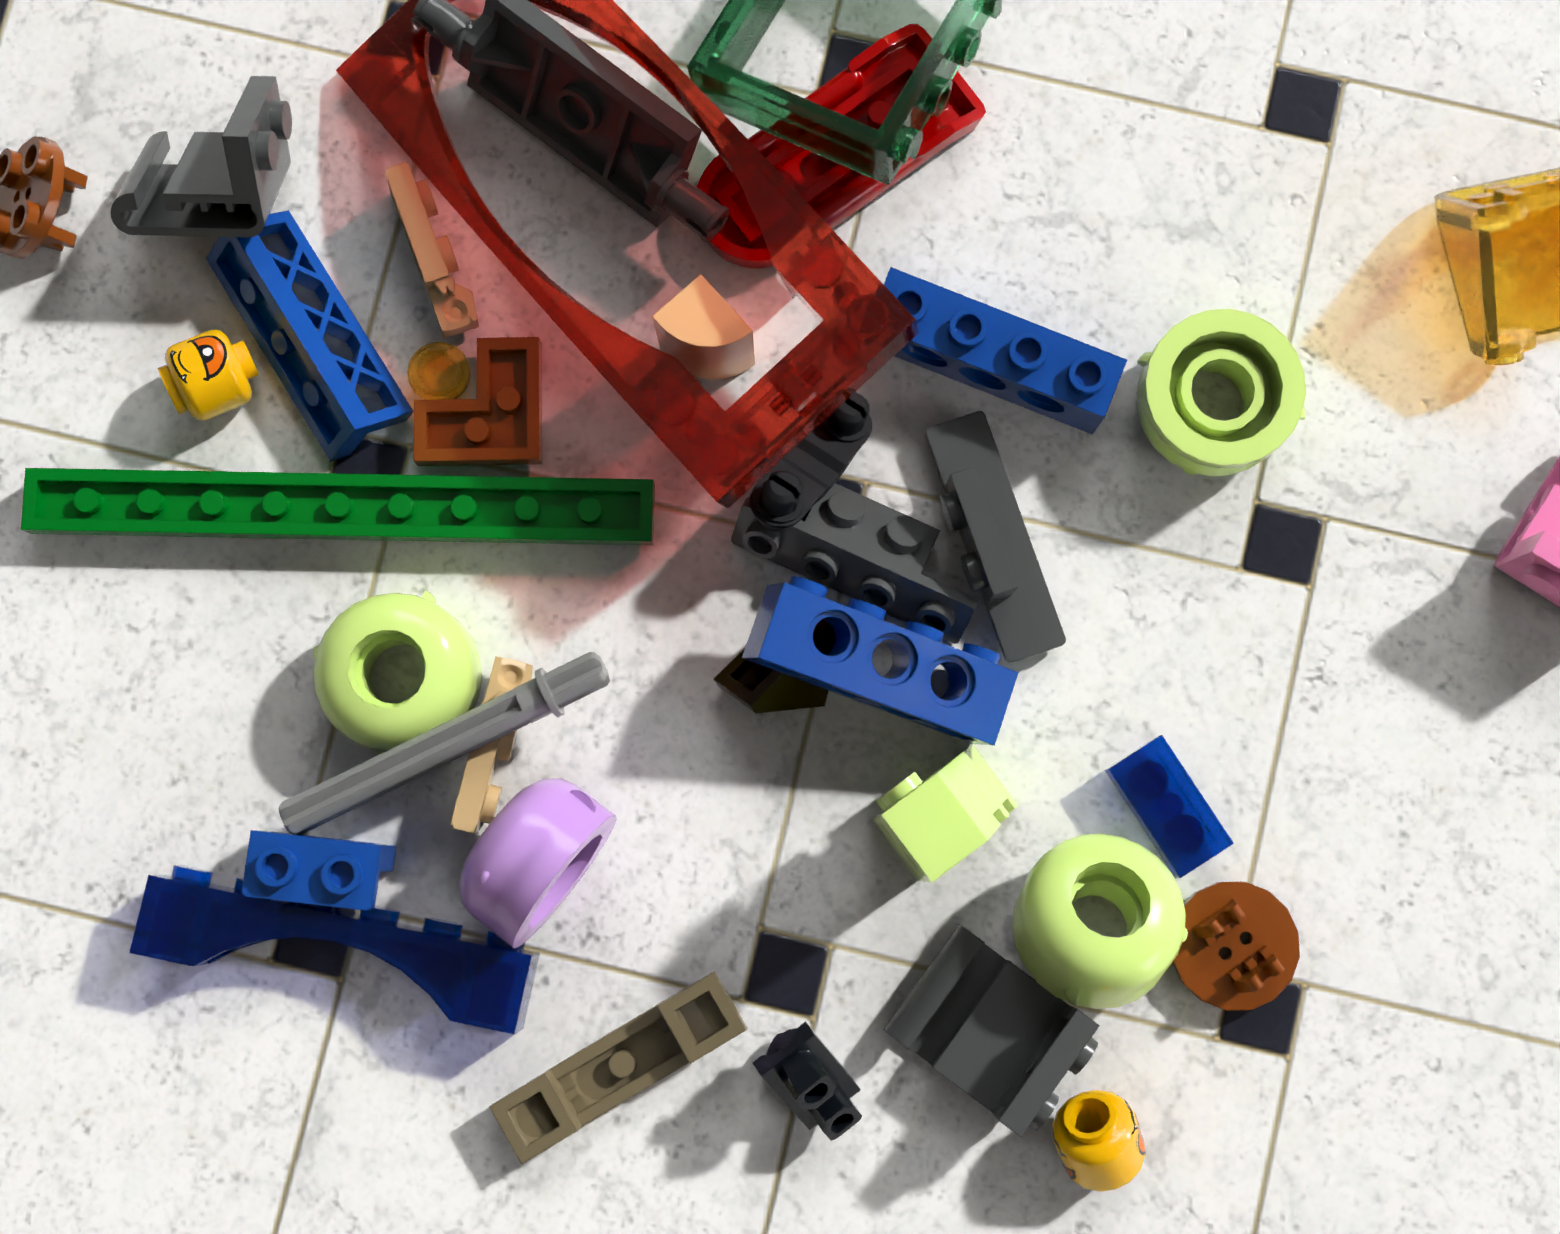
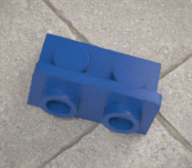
[242,830,397,911]

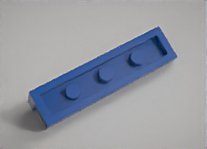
[206,210,414,462]

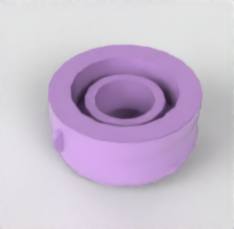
[459,778,617,949]

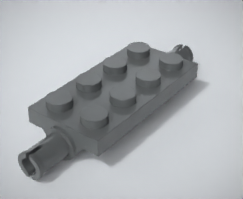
[412,0,730,243]

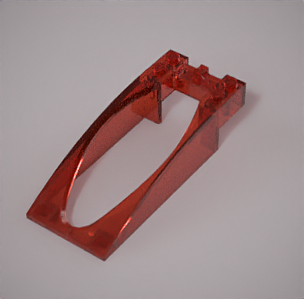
[336,0,919,508]

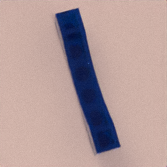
[129,865,540,1034]

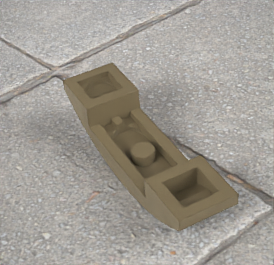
[489,971,748,1165]

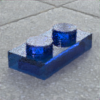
[1104,735,1234,878]

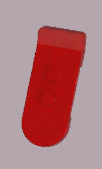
[697,24,986,268]

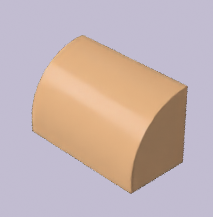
[652,274,755,380]

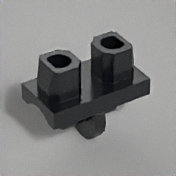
[753,1021,862,1141]

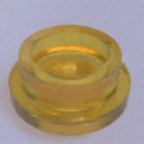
[407,342,471,400]

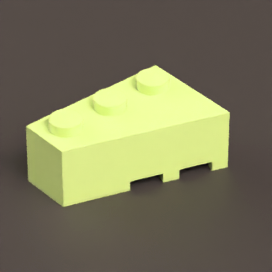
[872,744,1018,883]

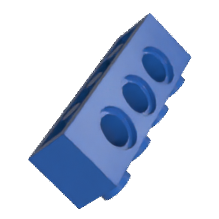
[864,267,1127,435]
[742,576,1019,746]

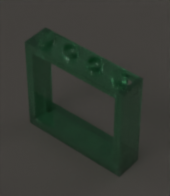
[687,0,1002,186]

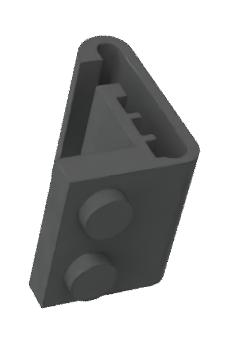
[110,76,292,237]
[883,924,1100,1137]

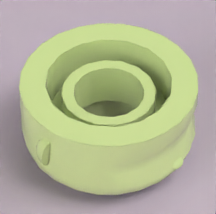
[1136,309,1306,476]
[313,590,482,755]
[1012,833,1188,1009]

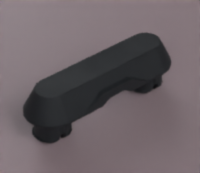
[749,391,872,532]

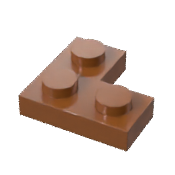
[413,337,542,466]

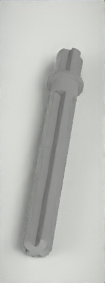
[278,652,610,835]

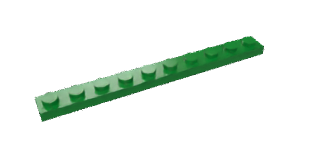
[21,468,655,546]

